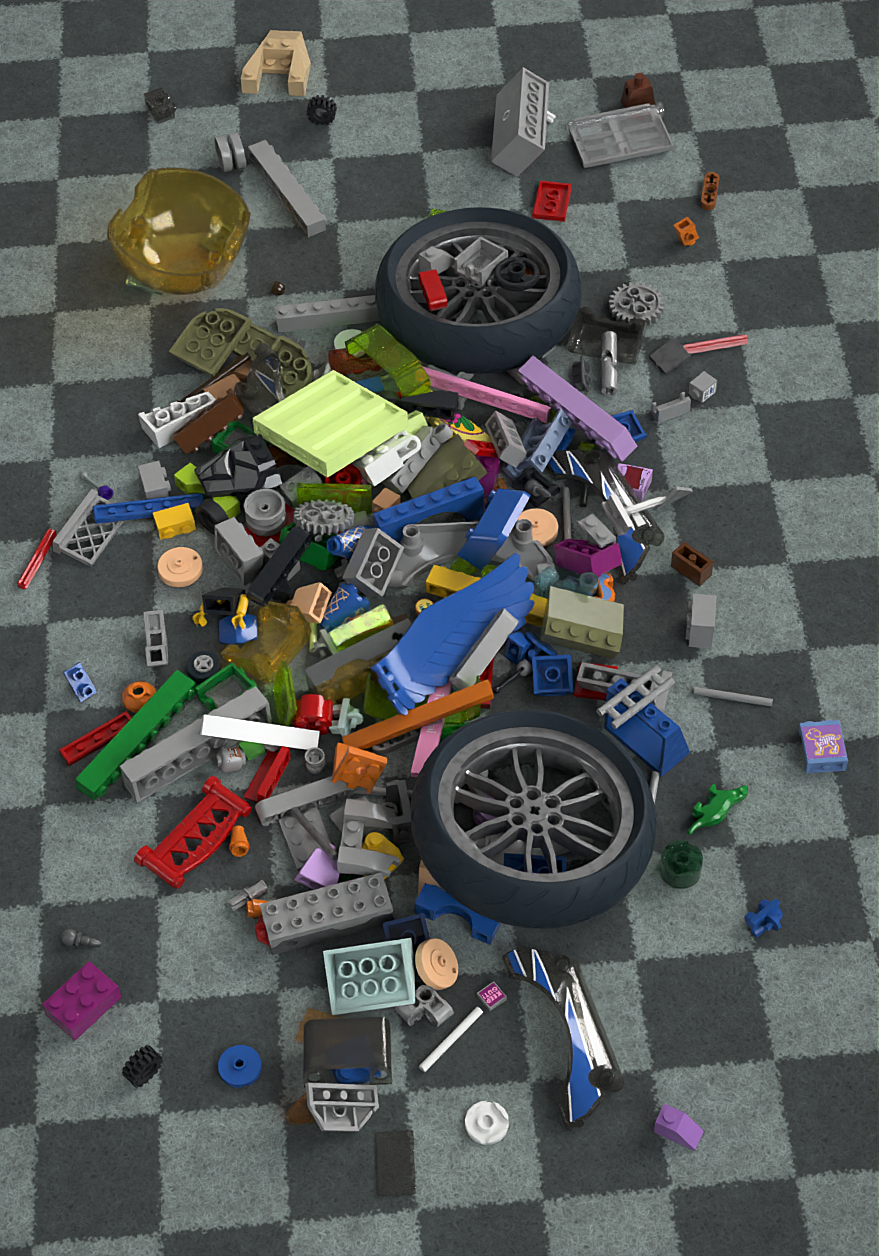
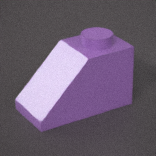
[654,1104,704,1151]

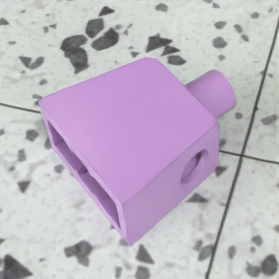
[294,844,339,890]

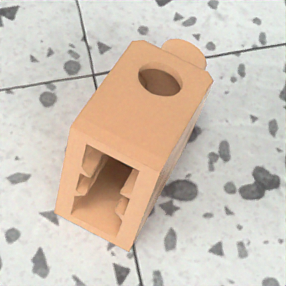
[286,582,332,623]

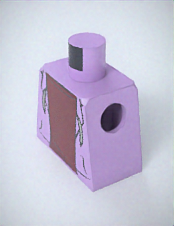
[616,463,653,506]

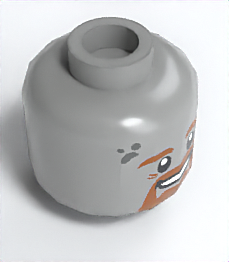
[215,745,245,772]

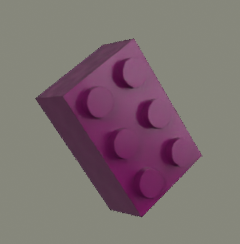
[42,961,122,1041]

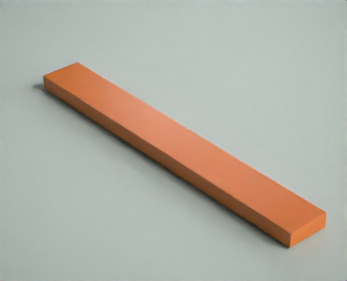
[342,679,494,750]

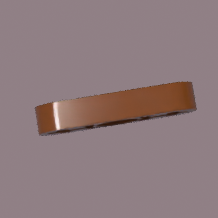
[701,172,719,210]

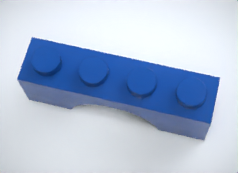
[414,883,501,945]

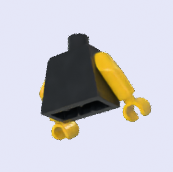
[193,588,248,629]

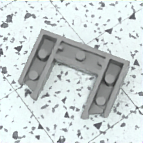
[337,799,400,877]

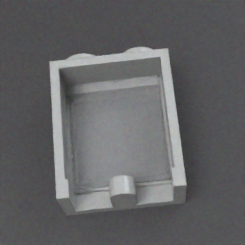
[454,237,508,286]

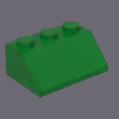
[279,522,339,571]

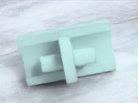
[329,698,363,737]

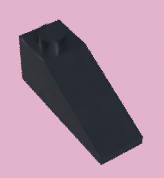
[401,390,459,420]

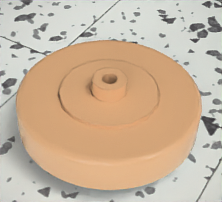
[517,508,558,547]
[157,547,203,587]
[415,938,458,990]

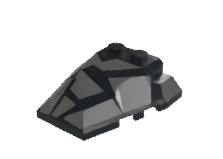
[194,433,282,498]

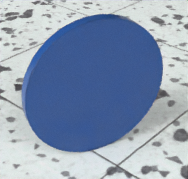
[525,631,558,664]

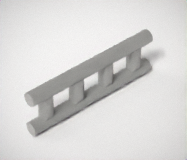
[596,665,675,729]

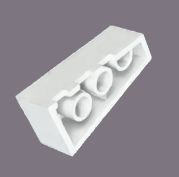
[138,392,216,448]

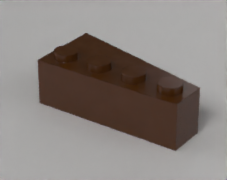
[173,388,244,455]

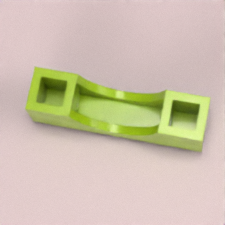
[174,463,241,519]

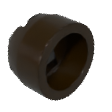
[271,281,285,296]

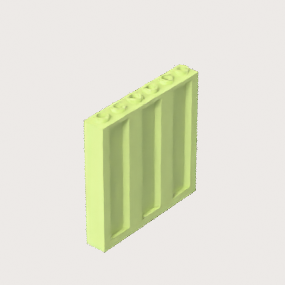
[252,370,408,478]

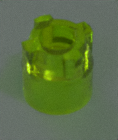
[578,441,596,459]

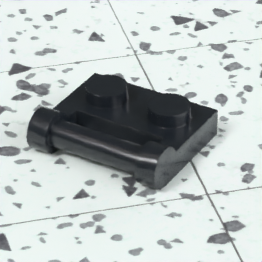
[511,467,560,508]

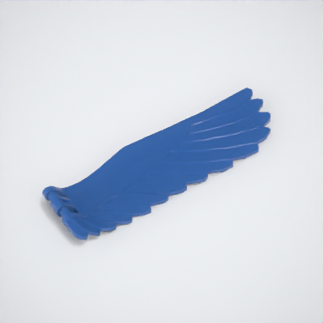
[370,553,535,715]

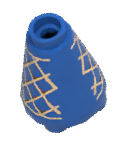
[326,525,371,560]
[318,583,371,633]

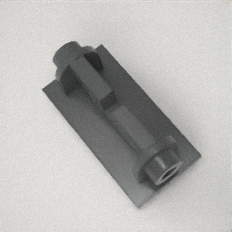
[572,356,591,392]

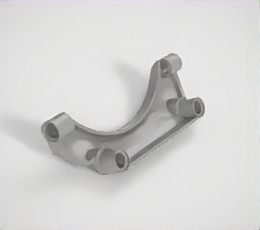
[387,519,555,587]

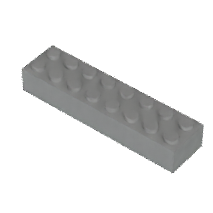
[120,686,272,803]

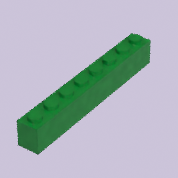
[75,670,196,801]

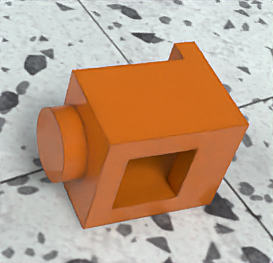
[673,217,699,246]

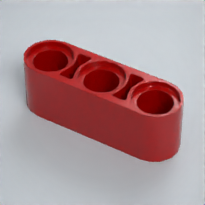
[418,269,448,311]

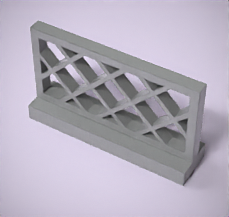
[53,489,124,567]

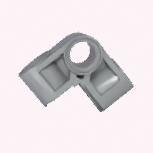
[395,985,454,1027]

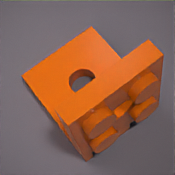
[332,742,387,794]

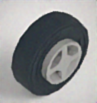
[187,651,222,684]

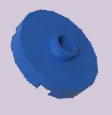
[218,1045,262,1088]

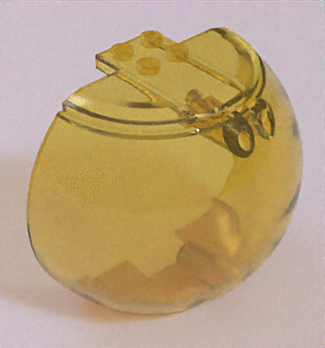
[107,167,251,295]

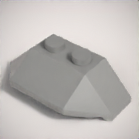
[305,1083,379,1132]

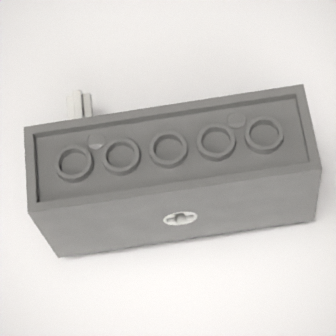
[491,67,556,176]

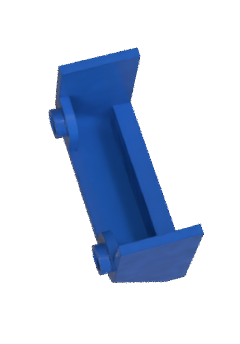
[457,488,531,571]

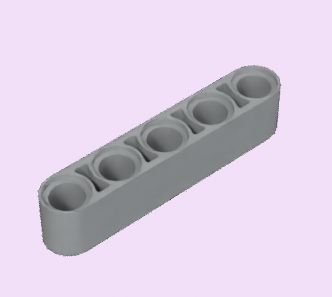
[449,608,518,690]
[255,776,355,826]

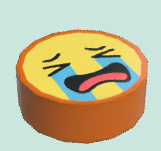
[415,599,434,615]

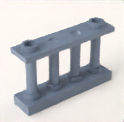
[502,409,573,481]

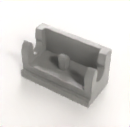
[650,392,691,423]

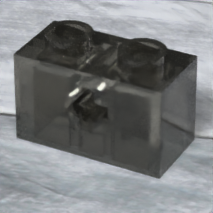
[144,88,176,124]

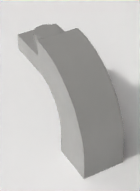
[144,610,168,667]

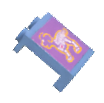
[798,720,848,773]

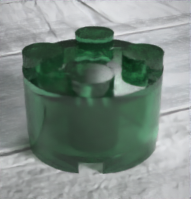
[660,840,703,889]

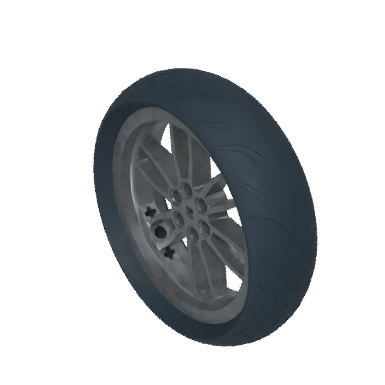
[375,207,582,374]
[410,710,657,929]

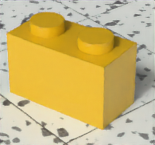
[153,503,196,540]

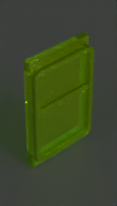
[329,604,394,652]
[272,661,297,727]

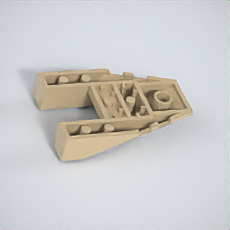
[241,30,311,96]

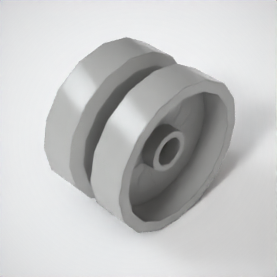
[214,132,246,173]
[244,489,287,537]

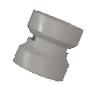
[305,747,326,774]

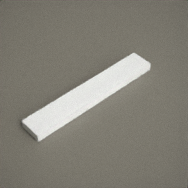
[200,715,320,750]

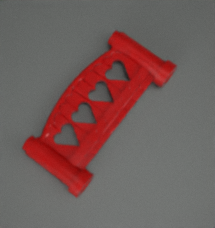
[134,775,252,889]

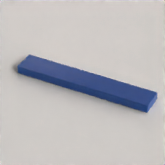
[92,493,204,524]

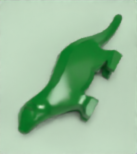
[688,784,748,835]

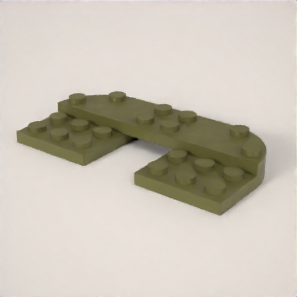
[169,308,313,407]

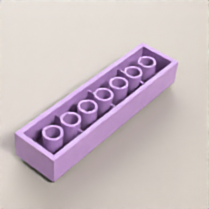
[518,356,637,461]

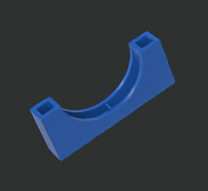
[373,476,484,544]

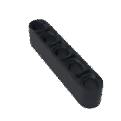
[246,526,313,607]

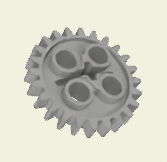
[609,282,665,328]
[294,499,355,535]

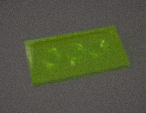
[297,483,373,515]

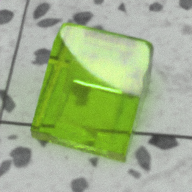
[450,557,478,575]

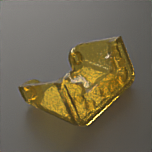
[221,601,312,683]

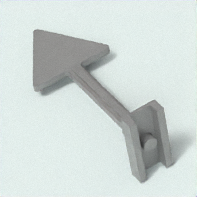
[601,486,693,536]

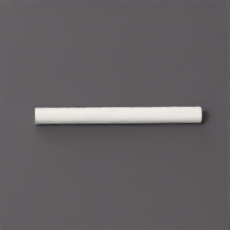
[419,1007,483,1073]

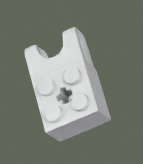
[352,430,421,486]

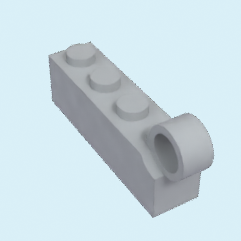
[381,423,453,493]

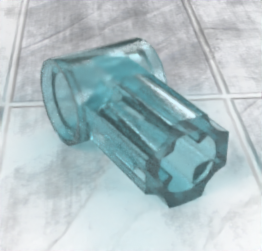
[534,566,559,599]

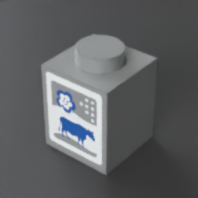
[689,371,717,403]

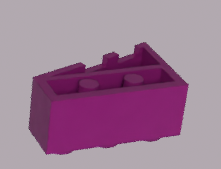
[554,539,622,578]

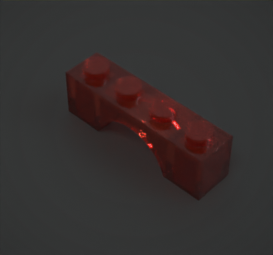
[328,340,402,376]

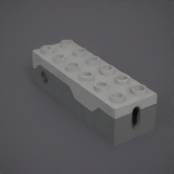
[254,872,394,955]

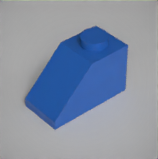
[504,632,535,665]

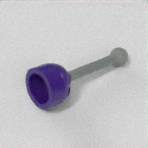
[80,472,113,500]

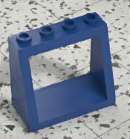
[604,678,689,777]

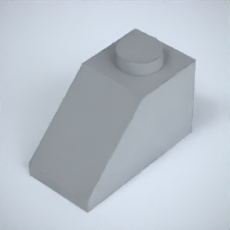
[419,246,454,274]

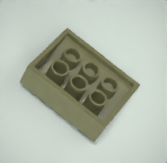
[407,434,488,519]
[539,586,624,659]

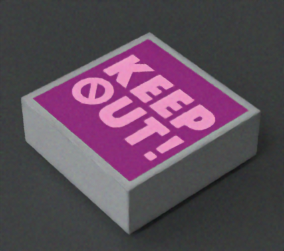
[477,981,507,1011]

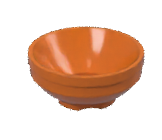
[122,681,156,713]

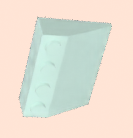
[323,938,415,1015]

